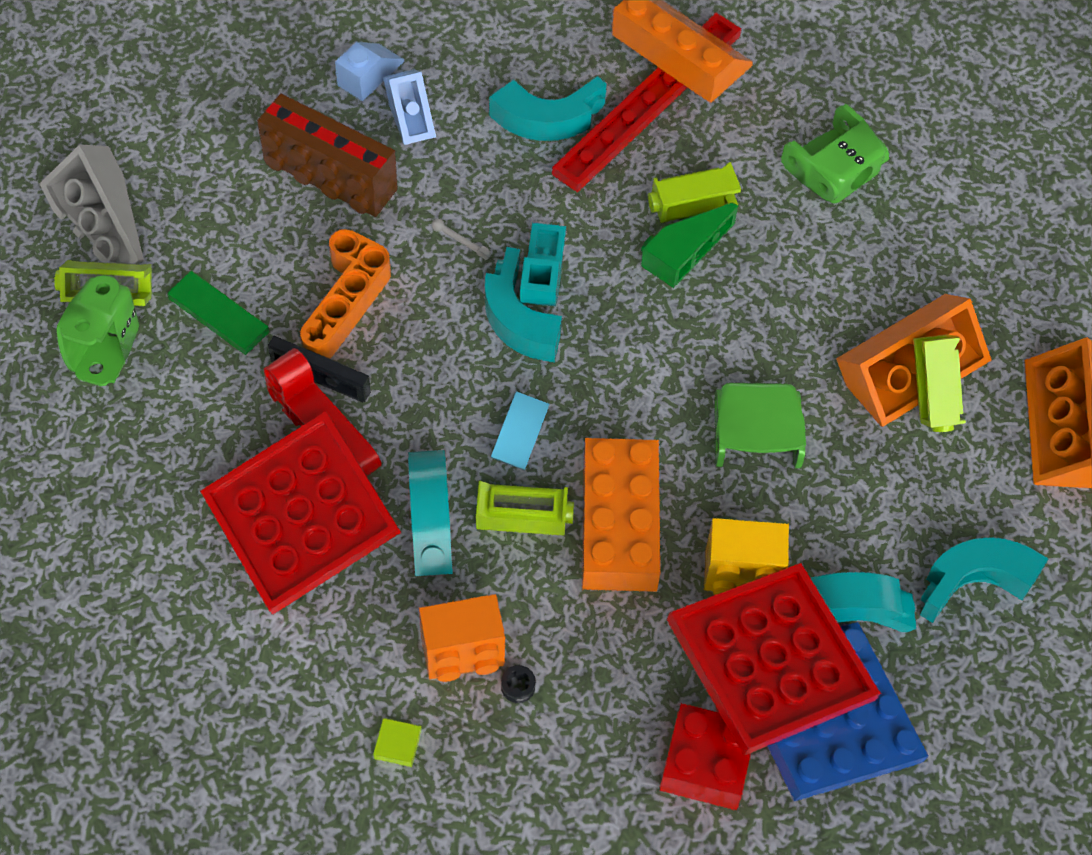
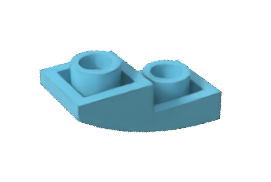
[491,391,550,471]

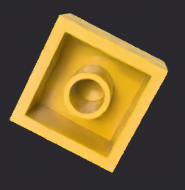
[704,518,789,595]

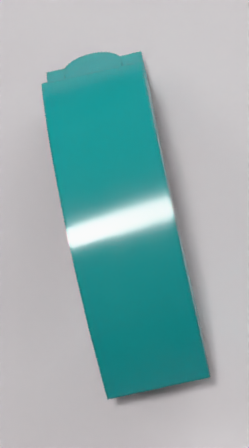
[489,76,607,141]
[520,223,566,306]
[485,247,562,363]
[408,450,453,576]
[920,537,1049,623]
[811,572,917,632]

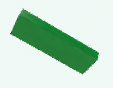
[167,271,269,355]

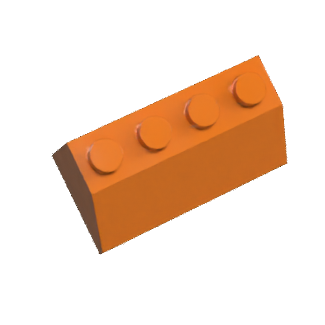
[612,0,753,103]
[836,294,991,427]
[1025,337,1092,488]

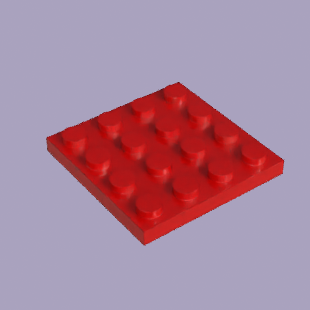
[200,411,402,615]
[666,563,881,755]

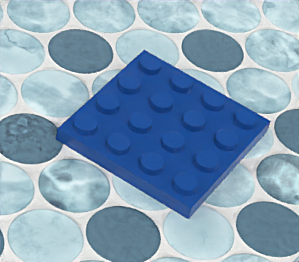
[768,622,929,802]

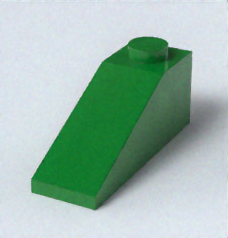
[641,202,738,288]

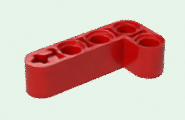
[264,348,382,476]

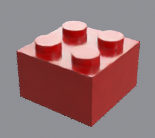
[659,703,751,811]

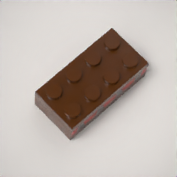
[257,93,398,217]

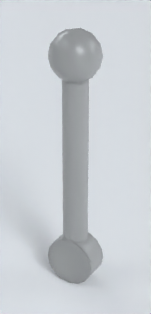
[431,218,491,260]

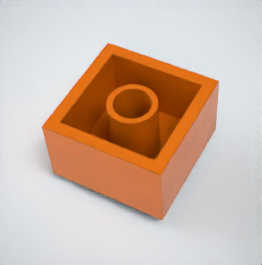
[419,594,505,682]

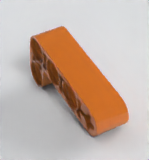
[300,229,391,359]

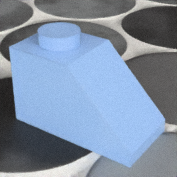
[335,42,404,101]
[383,69,436,145]

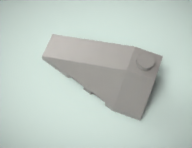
[39,144,144,279]

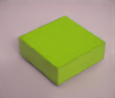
[373,718,422,767]

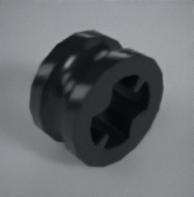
[501,665,536,703]

